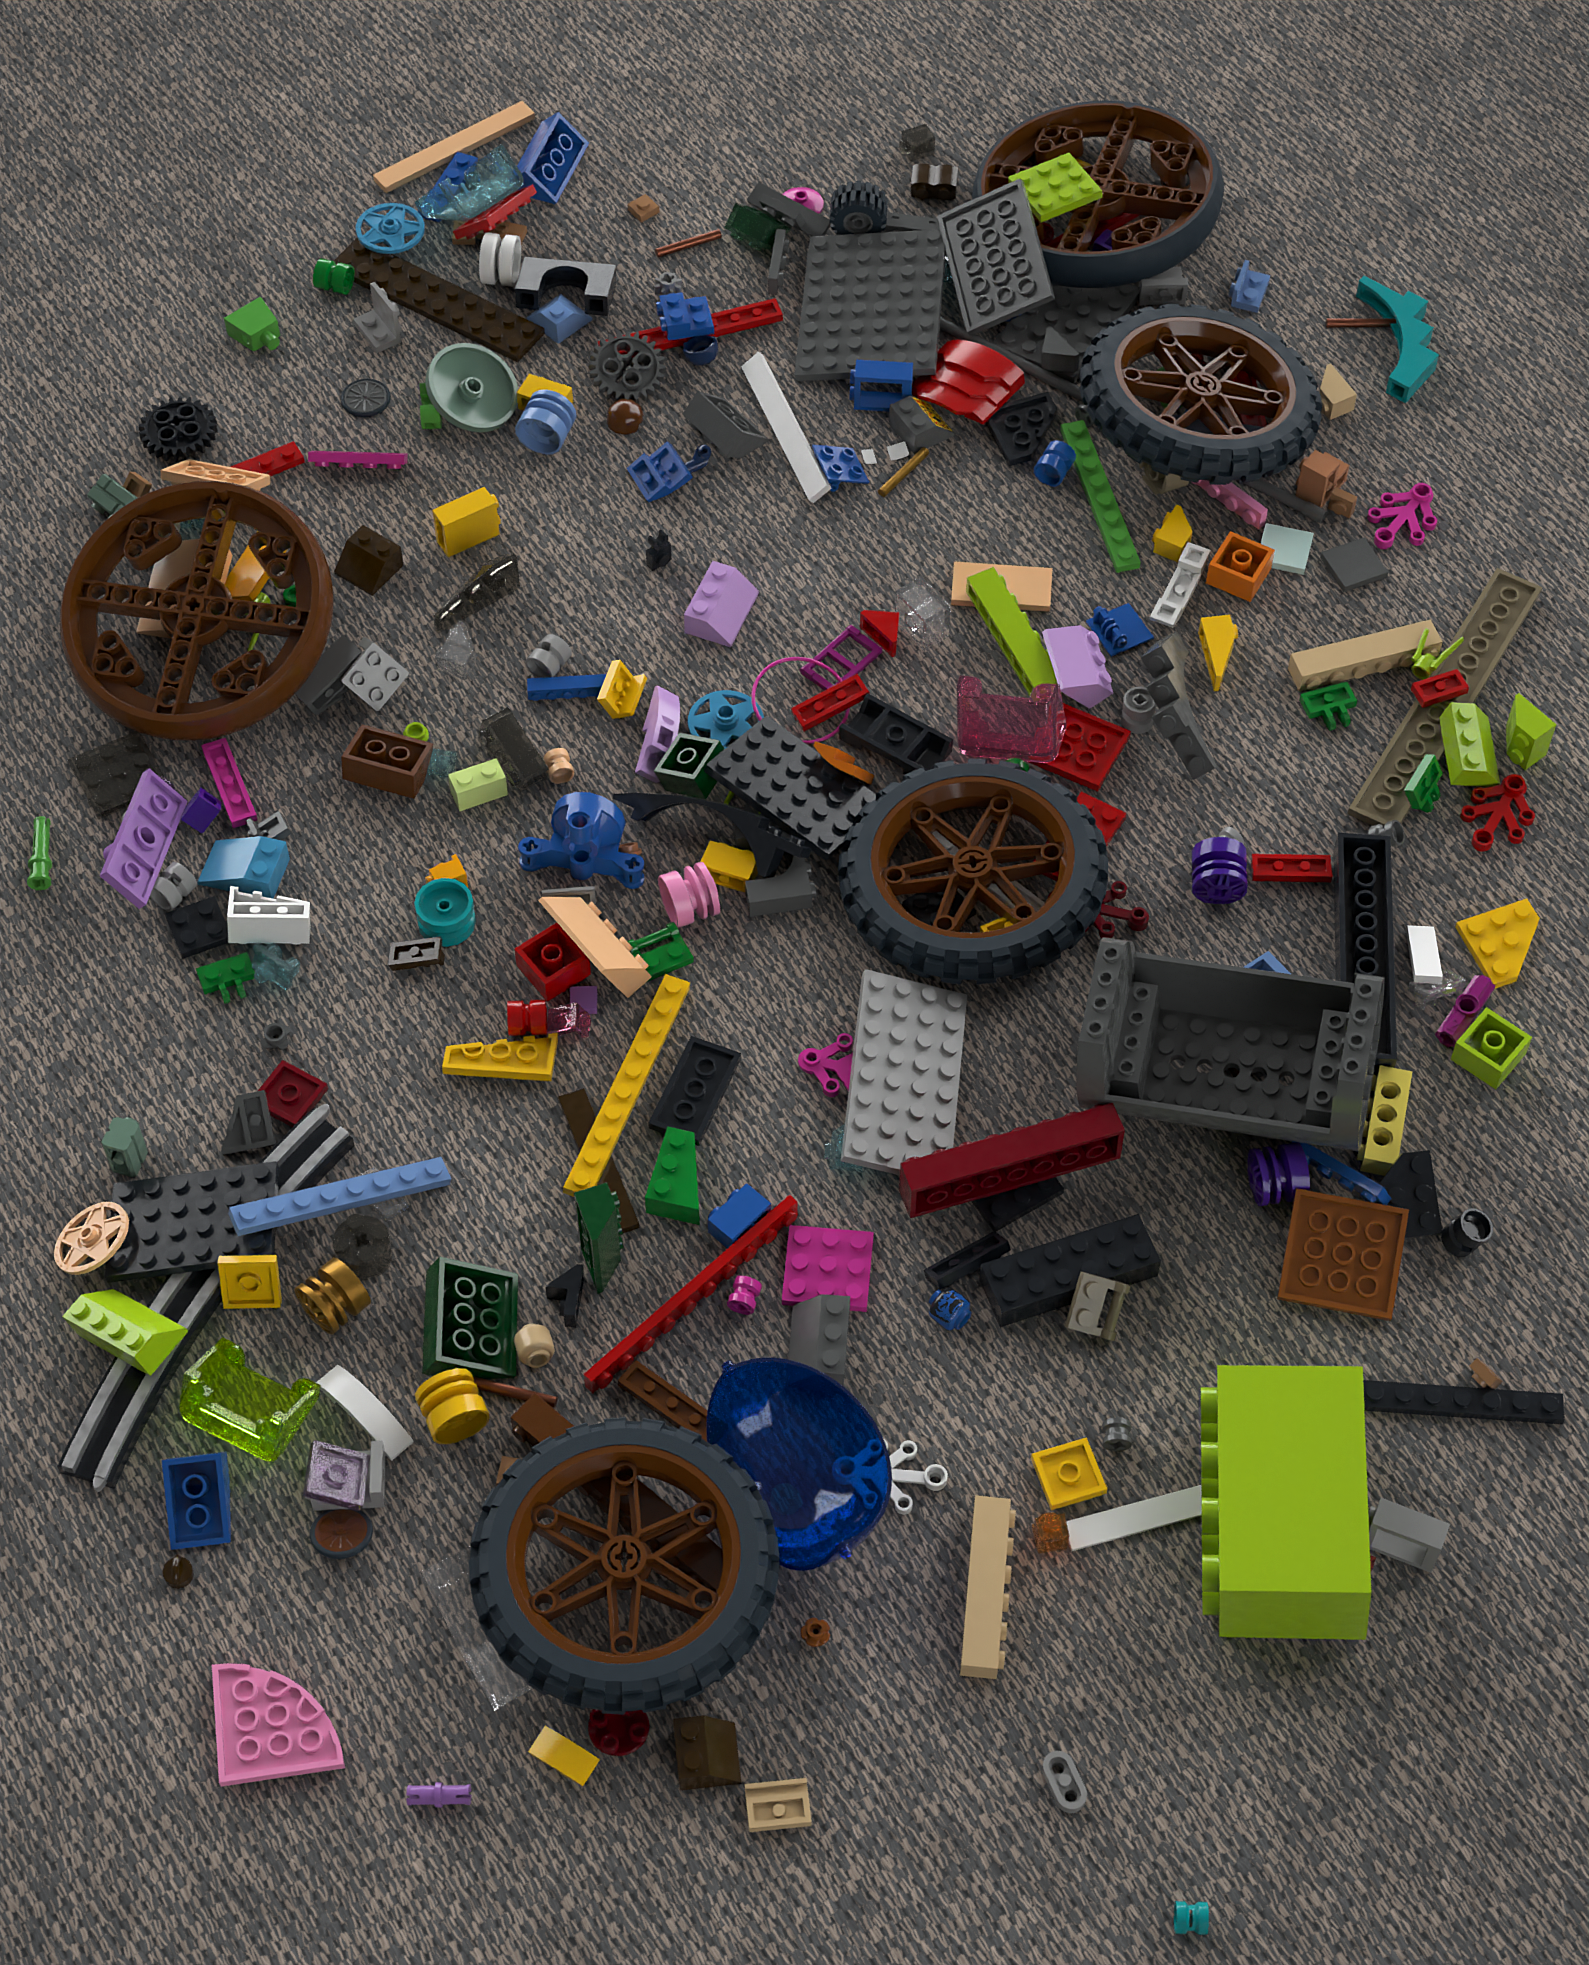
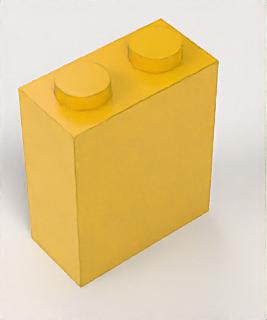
[432,487,501,557]

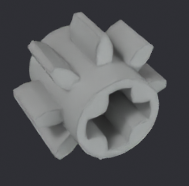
[654,272,682,295]

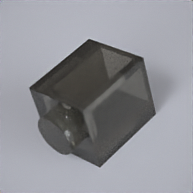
[899,124,935,162]

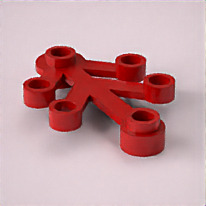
[1460,774,1535,852]

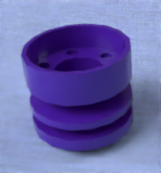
[1191,837,1248,904]
[1247,1142,1310,1206]

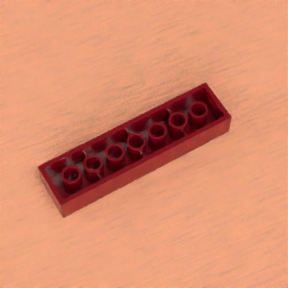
[899,1103,1125,1219]

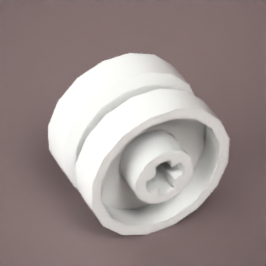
[479,232,521,287]

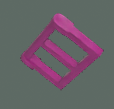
[799,625,883,690]

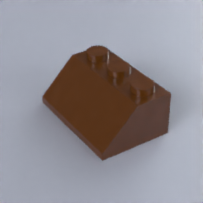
[341,724,433,799]

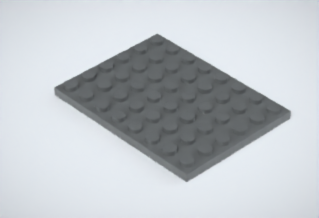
[794,229,946,381]

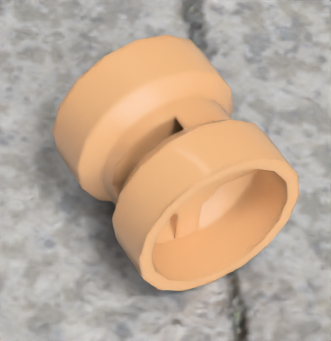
[544,748,574,784]

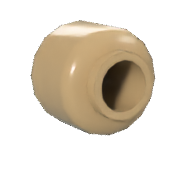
[514,1324,555,1368]

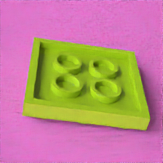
[1008,153,1102,223]

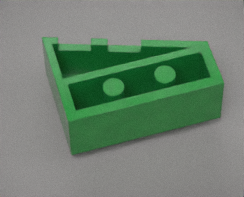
[645,1126,700,1225]

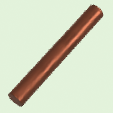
[655,229,722,258]
[1326,318,1397,328]
[473,1376,558,1408]

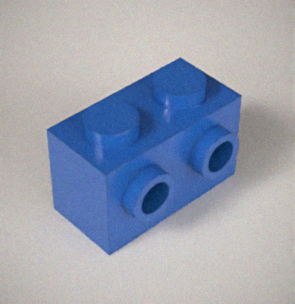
[708,1183,771,1249]

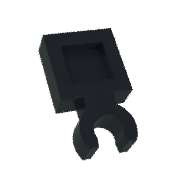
[646,529,672,571]

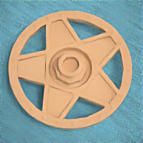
[54,1202,129,1275]

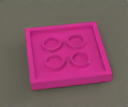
[782,1225,874,1312]

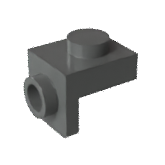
[246,811,292,840]

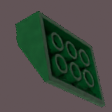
[422,1257,518,1379]

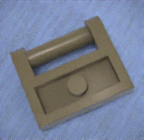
[1065,1271,1131,1341]

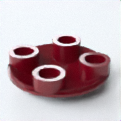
[588,1709,650,1756]

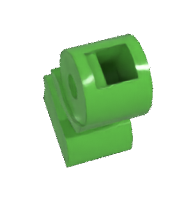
[419,383,442,429]

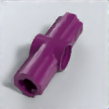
[1435,974,1495,1047]

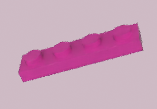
[308,451,408,469]
[201,738,258,828]

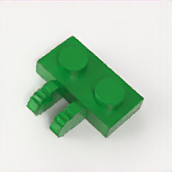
[1299,682,1357,731]
[1404,754,1443,813]
[196,952,256,1004]

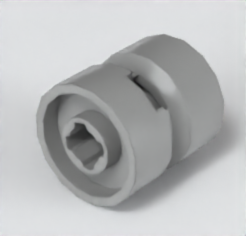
[525,634,572,678]
[1121,686,1156,734]
[150,862,197,912]

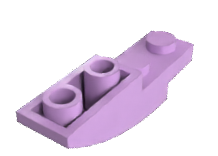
[635,686,680,783]

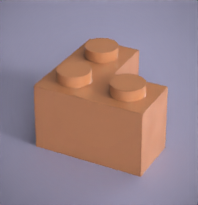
[1296,450,1350,508]

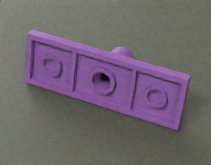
[100,768,187,909]

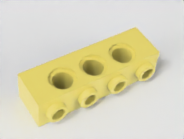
[1357,1065,1412,1176]

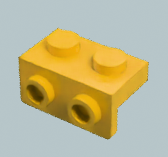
[597,660,647,719]

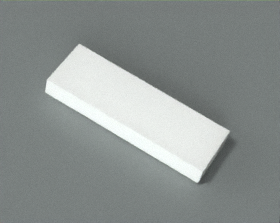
[1406,925,1442,984]

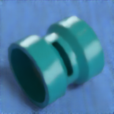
[1174,1901,1209,1935]

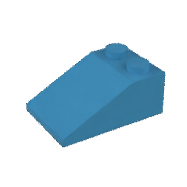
[198,836,290,899]

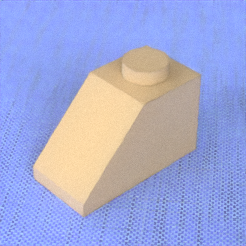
[1319,363,1357,420]

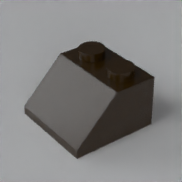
[334,525,404,596]
[673,1715,742,1791]

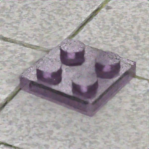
[303,1440,370,1511]

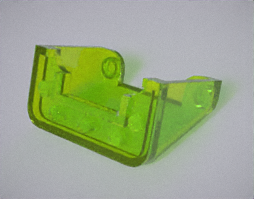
[179,1337,321,1462]

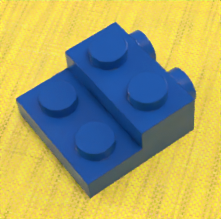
[656,292,714,340]

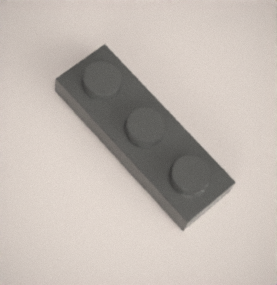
[768,229,790,295]

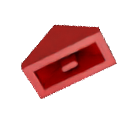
[860,610,899,657]

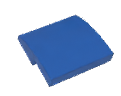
[626,441,693,502]

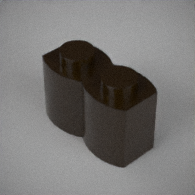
[911,163,958,200]

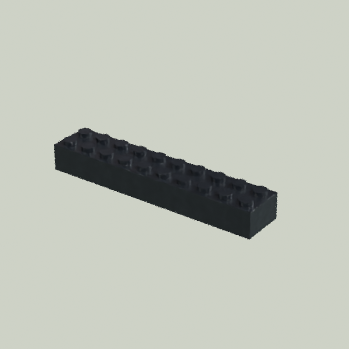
[1333,832,1397,1075]

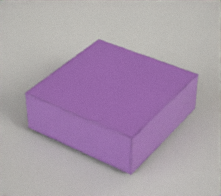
[570,986,597,1014]

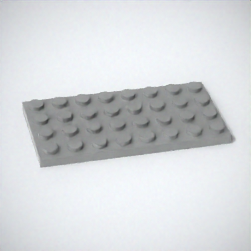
[841,969,967,1175]

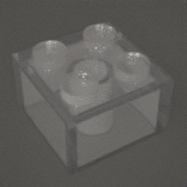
[895,577,951,653]

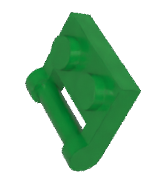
[628,922,694,982]

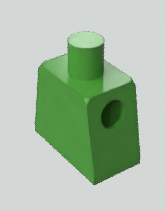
[224,297,280,351]

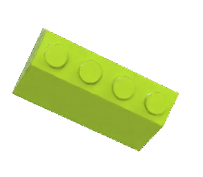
[62,1289,188,1376]

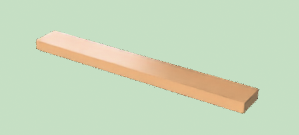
[373,101,535,193]

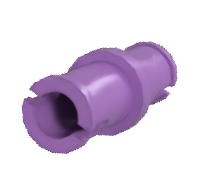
[406,1782,472,1808]

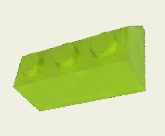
[1439,702,1501,787]

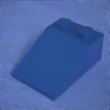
[162,1451,231,1550]

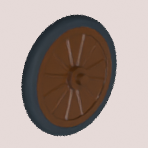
[310,1509,373,1559]

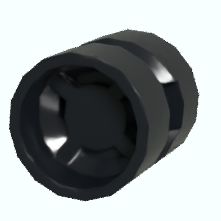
[1441,1208,1493,1257]

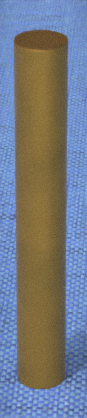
[878,447,929,497]

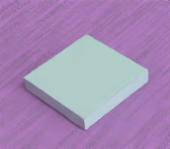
[1261,523,1314,575]

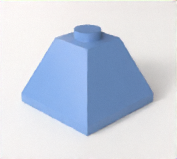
[526,293,592,344]

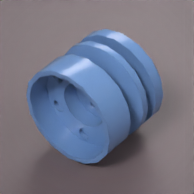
[515,390,576,455]

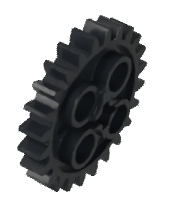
[138,396,218,462]

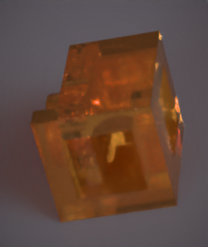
[1032,1512,1069,1554]

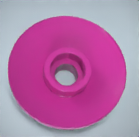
[782,187,824,214]

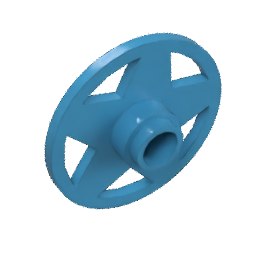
[356,203,425,254]
[688,690,764,749]

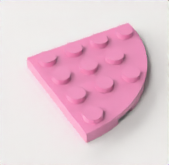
[212,1663,345,1787]

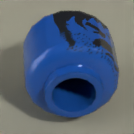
[929,1288,972,1330]

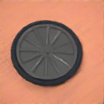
[341,378,391,417]

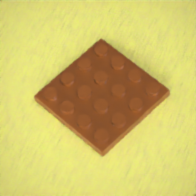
[1277,1188,1409,1321]

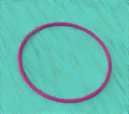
[751,657,850,744]

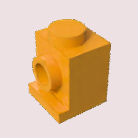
[425,854,468,888]

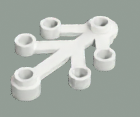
[833,1438,948,1514]

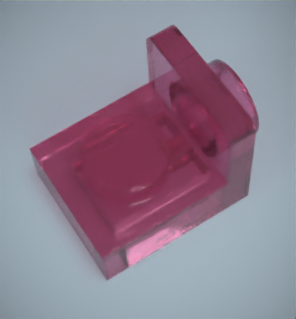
[547,1002,591,1038]

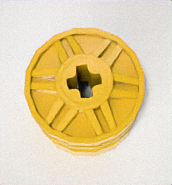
[415,1368,490,1445]

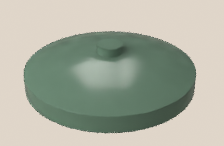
[425,343,518,432]

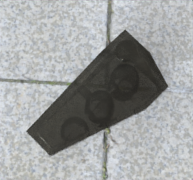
[433,554,520,634]

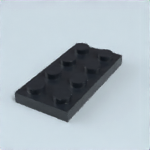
[648,1036,741,1146]

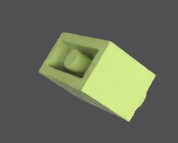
[448,758,508,811]

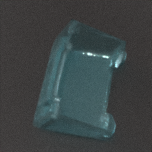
[414,144,524,222]

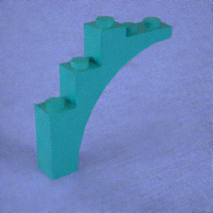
[1356,276,1439,403]

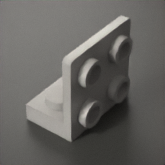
[1136,267,1188,305]
[353,282,402,353]
[340,636,410,711]

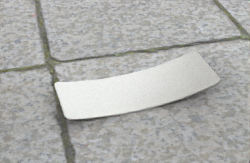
[861,441,909,464]

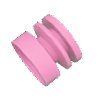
[658,862,720,928]

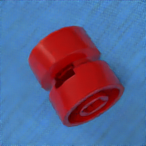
[507,999,547,1036]

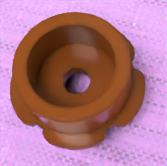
[800,1618,830,1647]

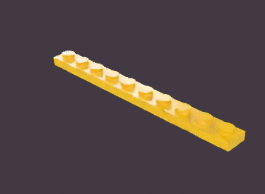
[563,974,690,1197]

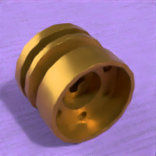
[294,1257,371,1335]

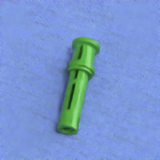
[27,816,52,890]

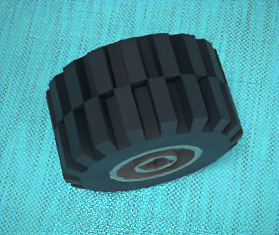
[829,181,888,235]

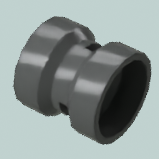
[1369,820,1405,847]

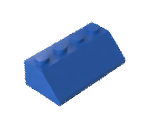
[508,112,589,204]

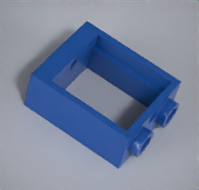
[850,360,913,412]

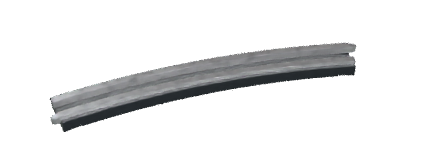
[57,1104,355,1492]

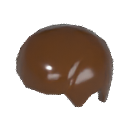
[607,399,644,435]

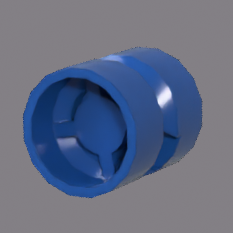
[1034,440,1076,487]

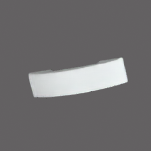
[1150,542,1211,628]
[316,1365,414,1461]

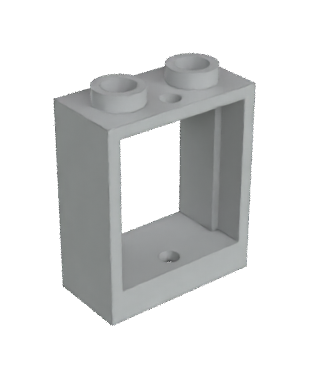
[1368,1498,1450,1573]

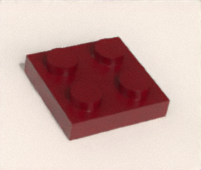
[258,1060,328,1128]

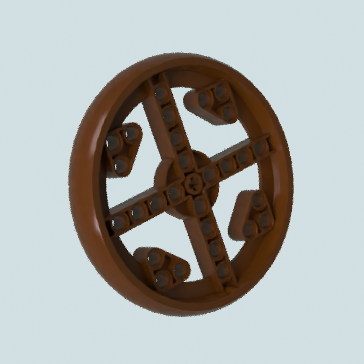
[60,481,334,741]

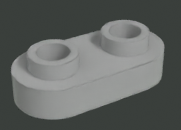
[1042,1751,1087,1813]

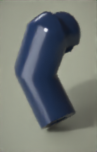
[684,445,711,473]

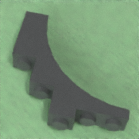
[1140,631,1217,780]

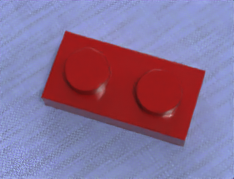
[1411,669,1469,708]

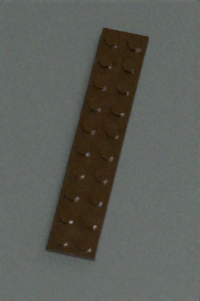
[334,238,545,363]

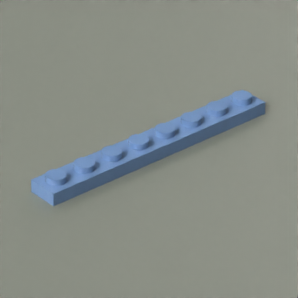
[228,1157,451,1236]

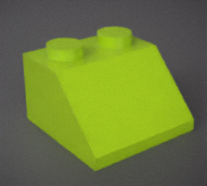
[1506,693,1557,770]

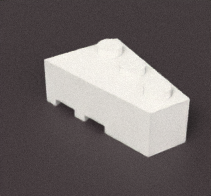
[227,886,310,944]

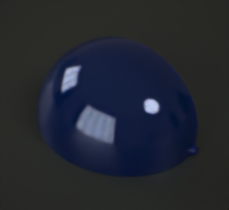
[706,1358,892,1571]

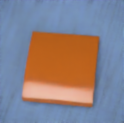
[813,741,875,785]

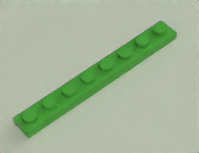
[1060,420,1141,573]

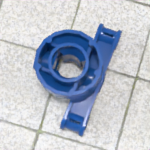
[518,792,645,889]

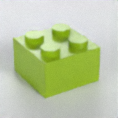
[1450,1007,1532,1089]

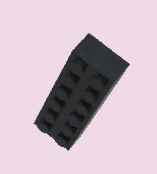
[979,1214,1161,1327]

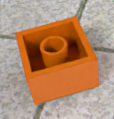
[1206,531,1275,602]

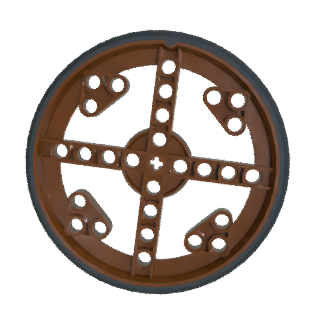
[972,100,1224,288]

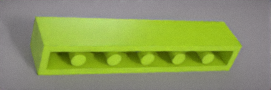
[966,567,1062,704]

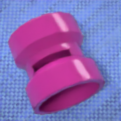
[727,1276,762,1315]

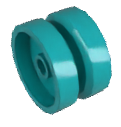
[414,878,476,947]

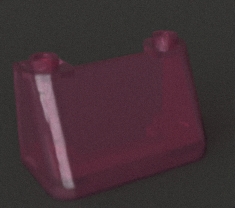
[957,676,1067,763]

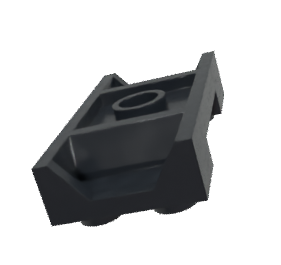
[839,693,953,775]

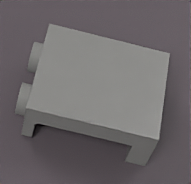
[305,1441,386,1511]

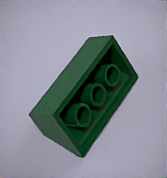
[574,1182,624,1294]

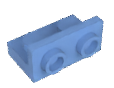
[1229,260,1271,313]

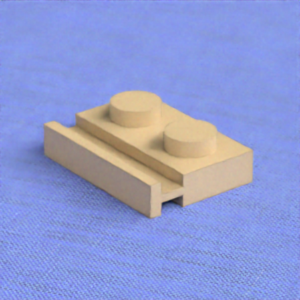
[745,1778,811,1832]

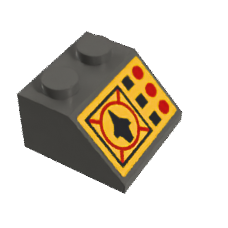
[889,396,955,454]

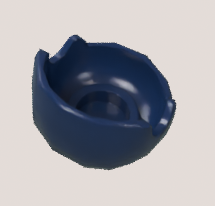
[683,335,718,366]

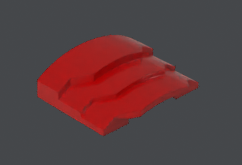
[912,340,1025,424]

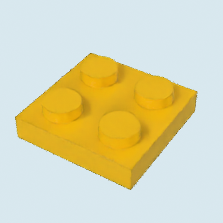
[218,1255,282,1309]
[1031,1437,1107,1510]

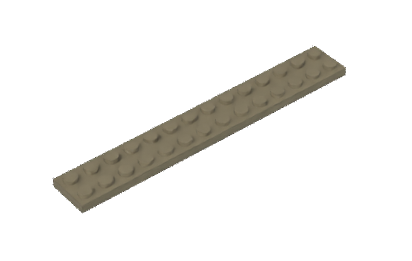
[1348,568,1542,826]

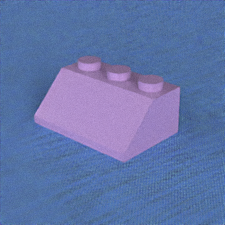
[684,561,759,647]
[1042,625,1113,708]

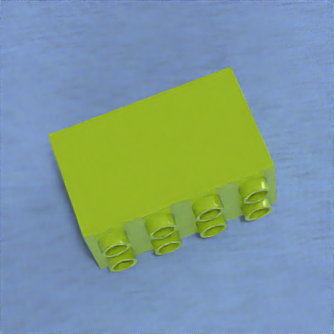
[1201,1365,1371,1640]

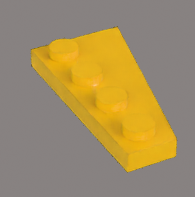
[442,1033,558,1081]

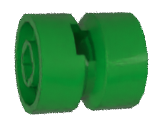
[313,258,355,295]

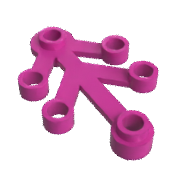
[1367,483,1437,549]
[798,1033,853,1097]

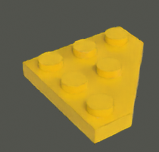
[1455,898,1540,989]

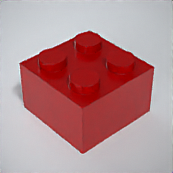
[514,922,591,1002]

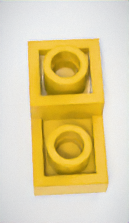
[528,1726,599,1787]

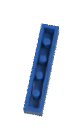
[527,674,606,701]

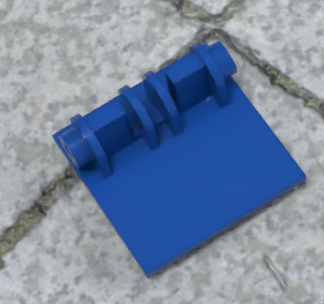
[812,445,869,492]
[1086,603,1154,657]

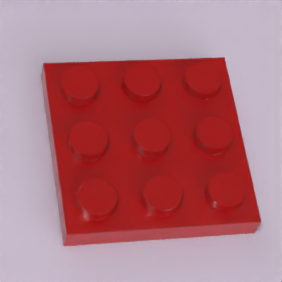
[1028,703,1131,792]

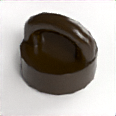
[162,1554,194,1589]

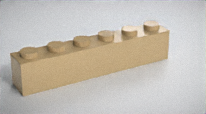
[1288,619,1442,691]
[960,1495,1016,1679]

